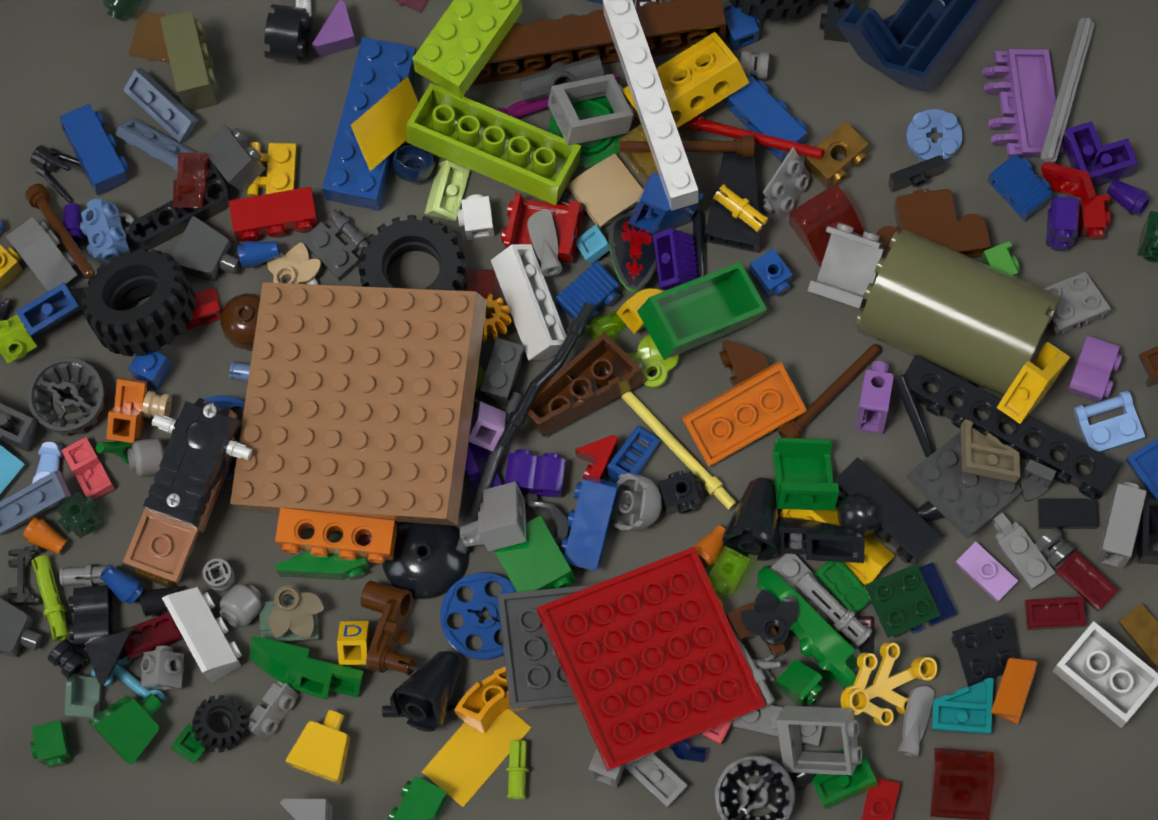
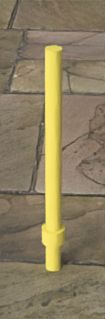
[620,391,737,510]

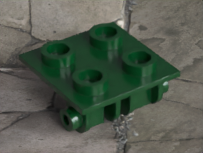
[864,564,941,638]

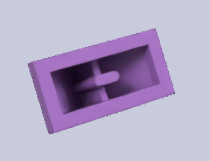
[312,0,357,57]

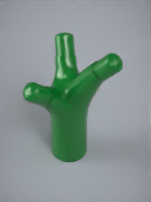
[96,438,140,463]

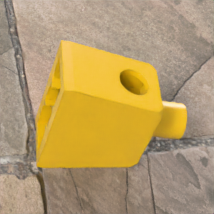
[285,710,350,785]

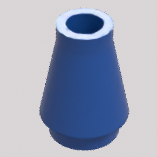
[238,241,281,268]
[99,565,144,605]

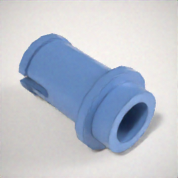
[229,361,250,381]

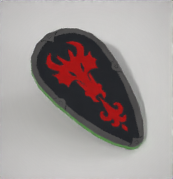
[609,213,657,292]

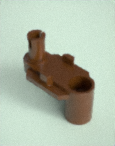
[360,580,416,676]

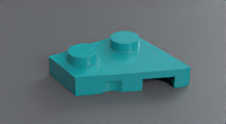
[931,678,993,736]

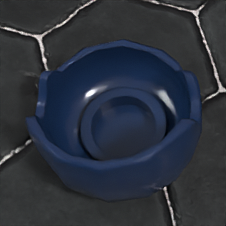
[393,145,435,183]

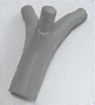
[752,654,781,682]

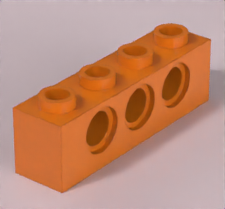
[275,508,397,564]

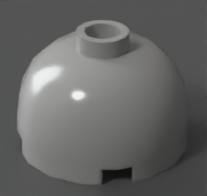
[612,473,662,531]

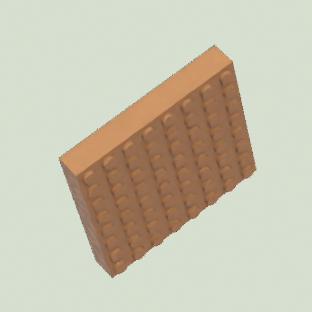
[230,282,487,526]

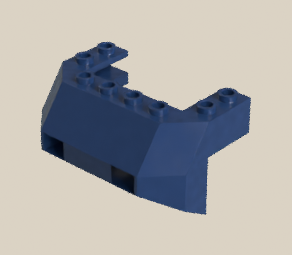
[836,0,1001,92]

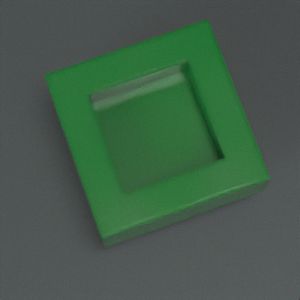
[171,723,209,765]

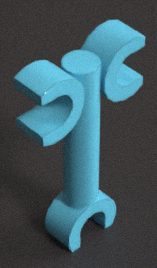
[91,656,166,701]

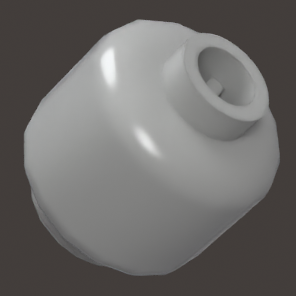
[127,438,167,477]
[220,584,263,627]

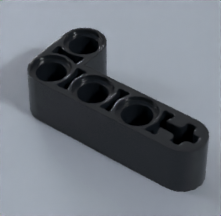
[128,156,231,250]

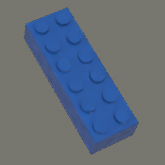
[322,37,416,211]

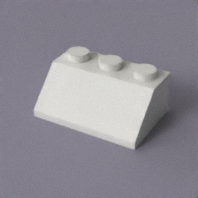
[162,587,242,683]

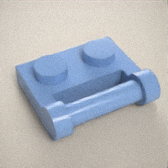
[1073,390,1145,453]

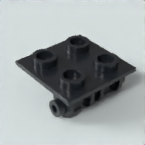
[951,614,1020,686]

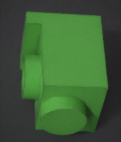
[981,241,1020,277]

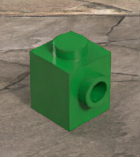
[30,720,72,768]

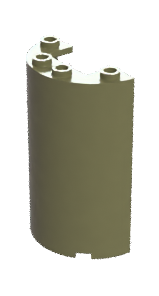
[854,229,1061,396]

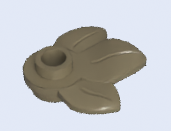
[269,585,324,638]

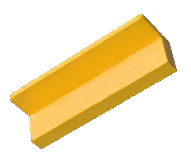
[779,507,895,585]

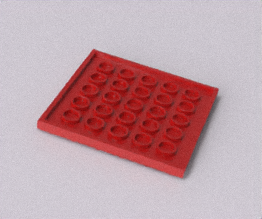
[536,547,766,772]

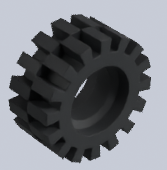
[192,695,247,752]

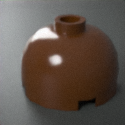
[221,293,261,351]

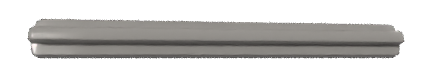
[1040,18,1094,163]

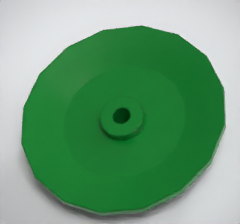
[548,96,627,169]

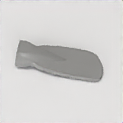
[527,210,562,277]
[897,686,935,758]

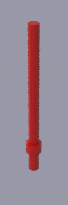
[682,115,825,160]

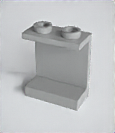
[807,223,887,308]

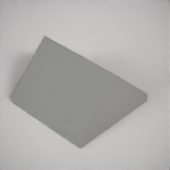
[280,799,333,820]

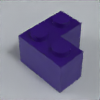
[1062,121,1138,187]

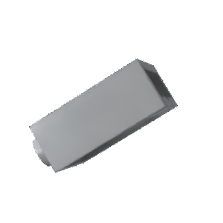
[548,74,634,146]
[776,706,862,775]

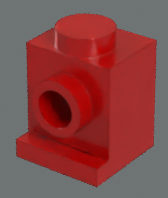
[1079,195,1110,240]

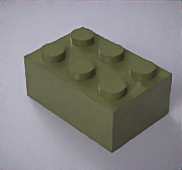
[160,10,220,112]

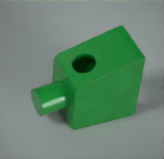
[88,693,163,765]

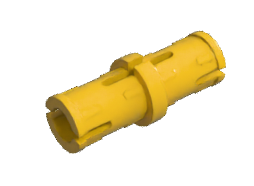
[713,184,768,233]

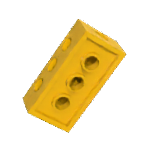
[622,32,749,128]

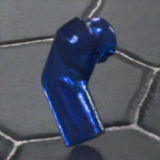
[670,740,706,763]

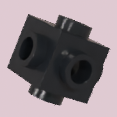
[658,471,703,515]

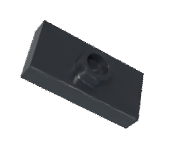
[888,155,945,193]

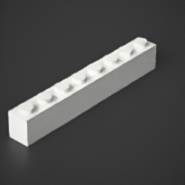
[603,0,698,211]

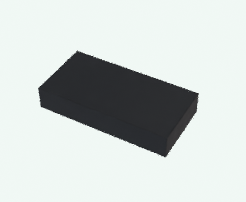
[1037,499,1098,529]

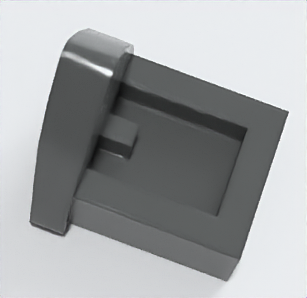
[1020,459,1056,502]

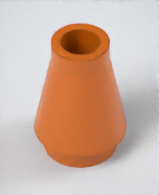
[23,517,68,555]
[693,525,725,568]

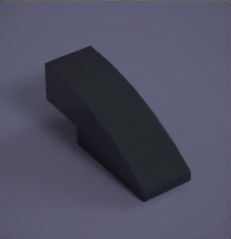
[778,517,865,563]

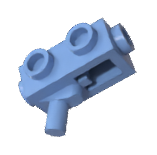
[80,199,132,263]

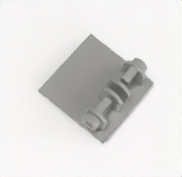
[762,147,811,221]
[1043,271,1111,335]

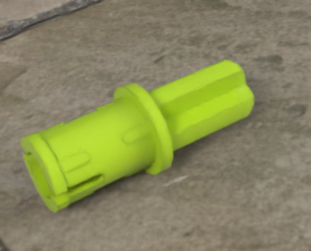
[506,740,529,799]

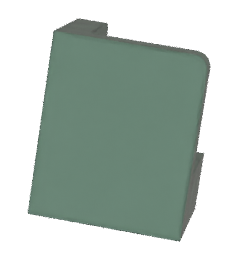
[65,674,101,718]

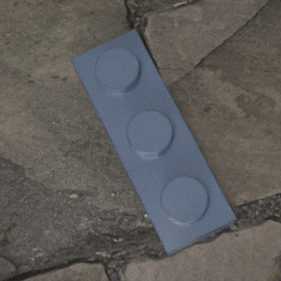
[123,68,198,143]
[116,117,202,173]
[0,471,71,535]

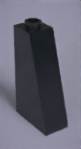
[704,140,761,253]

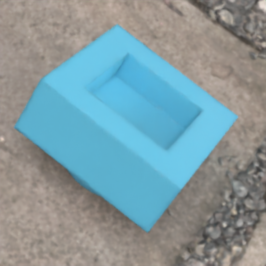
[576,225,610,265]

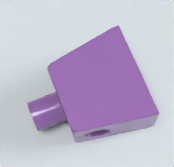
[855,361,894,435]

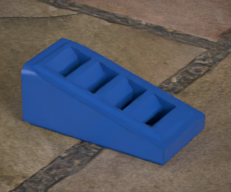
[606,425,661,483]

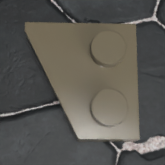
[961,419,1020,483]

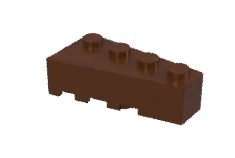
[524,332,646,438]

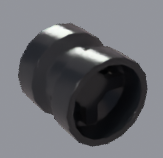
[47,639,89,679]

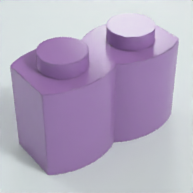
[1067,336,1122,403]

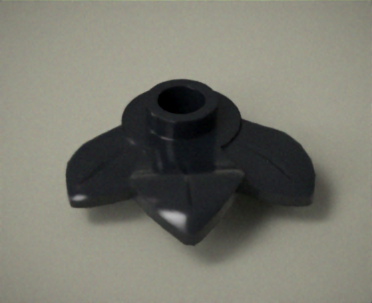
[741,589,798,646]

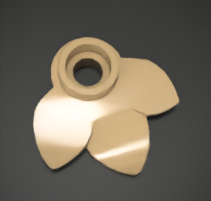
[267,242,321,284]

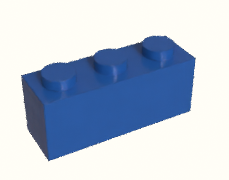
[726,75,807,163]
[59,103,129,195]
[560,476,620,571]

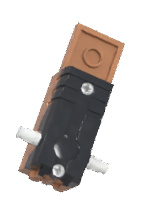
[123,398,252,584]

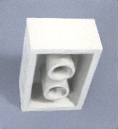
[1052,621,1158,728]

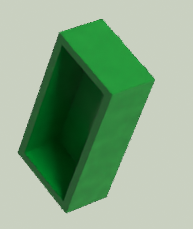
[637,261,767,360]

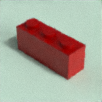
[229,186,319,242]

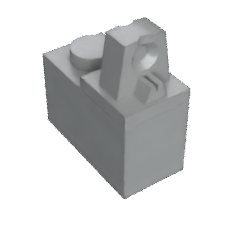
[460,481,526,552]

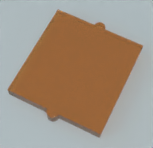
[129,11,170,63]

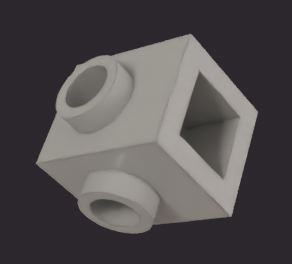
[141,646,184,691]

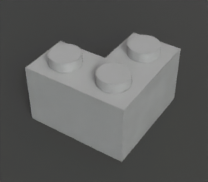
[6,217,77,292]

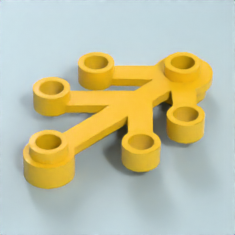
[841,642,937,726]

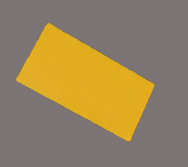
[351,76,419,171]
[422,709,531,807]

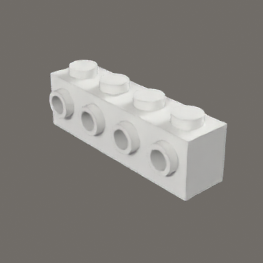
[491,244,566,361]

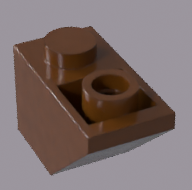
[719,340,769,387]

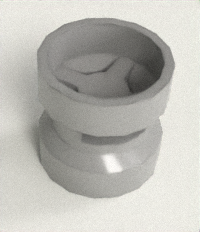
[740,50,769,80]
[203,558,235,592]

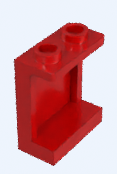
[501,193,584,263]

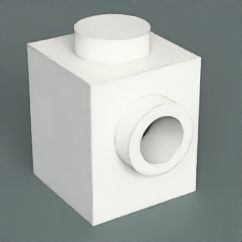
[457,194,495,240]

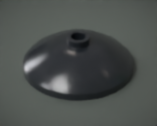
[382,522,468,600]

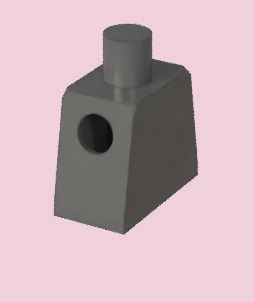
[172,216,241,281]
[0,598,43,657]

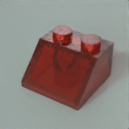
[789,183,864,267]
[930,748,995,820]

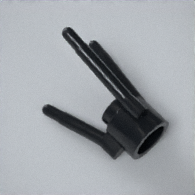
[31,145,81,203]

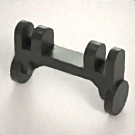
[8,546,42,606]

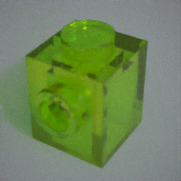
[709,546,750,595]

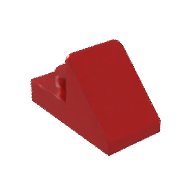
[575,435,618,480]

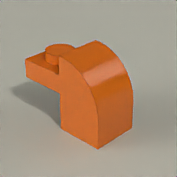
[106,377,147,443]

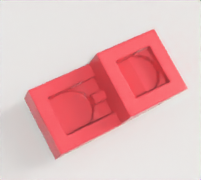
[61,437,115,503]

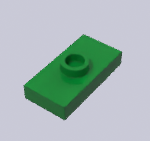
[813,561,870,614]

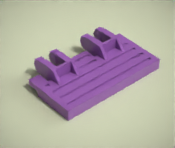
[981,49,1063,156]

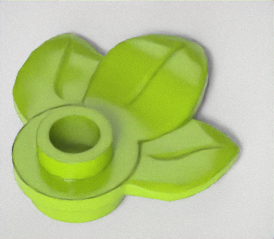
[626,334,679,388]

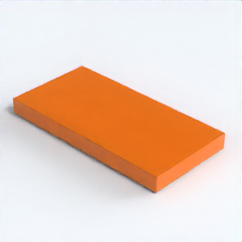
[681,361,807,467]

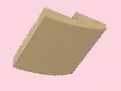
[567,154,643,228]

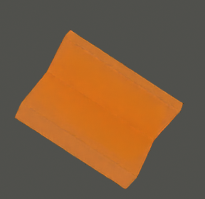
[991,658,1037,724]

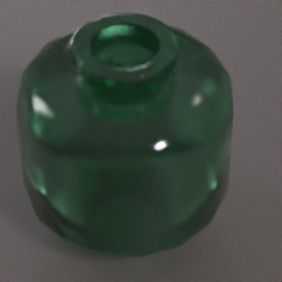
[103,0,143,21]

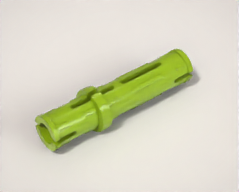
[31,555,70,642]

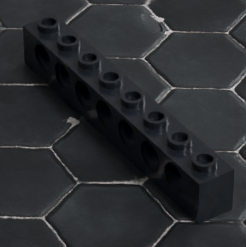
[897,355,1119,499]

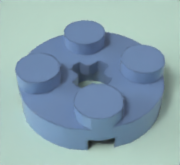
[906,109,962,162]

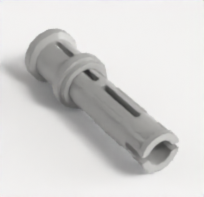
[795,572,872,649]

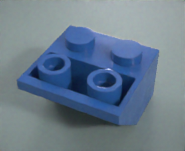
[629,172,704,234]

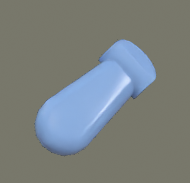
[32,442,64,483]

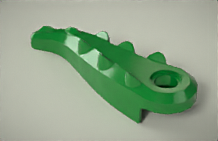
[757,565,866,690]

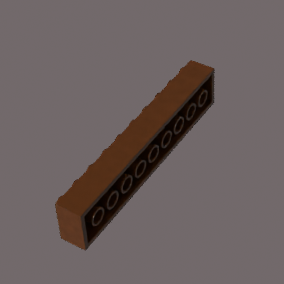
[471,0,726,86]

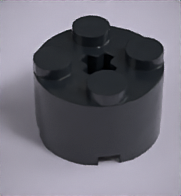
[264,4,313,63]

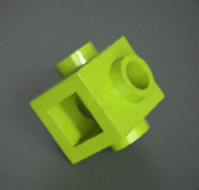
[0,315,37,364]

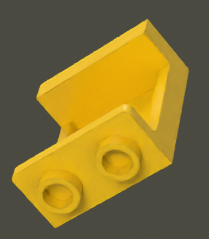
[996,342,1070,424]

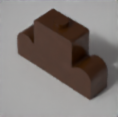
[876,189,991,258]

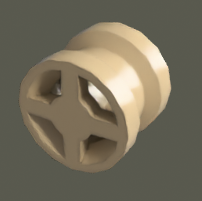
[142,391,172,419]

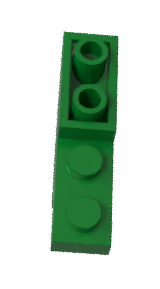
[249,636,364,700]

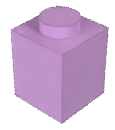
[469,402,506,451]

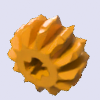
[482,293,511,343]

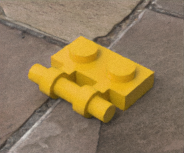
[247,142,297,197]

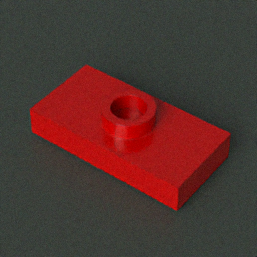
[1040,162,1096,200]
[861,777,900,820]

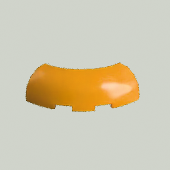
[454,666,510,733]

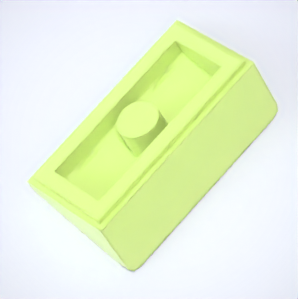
[425,160,470,221]

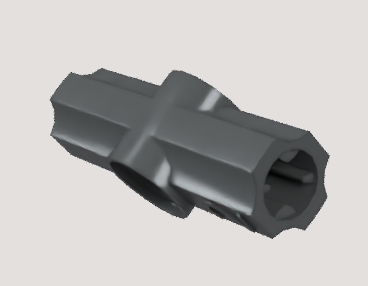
[519,55,604,103]

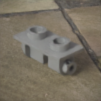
[245,681,300,742]

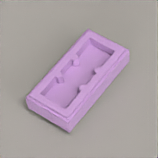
[955,541,1018,603]

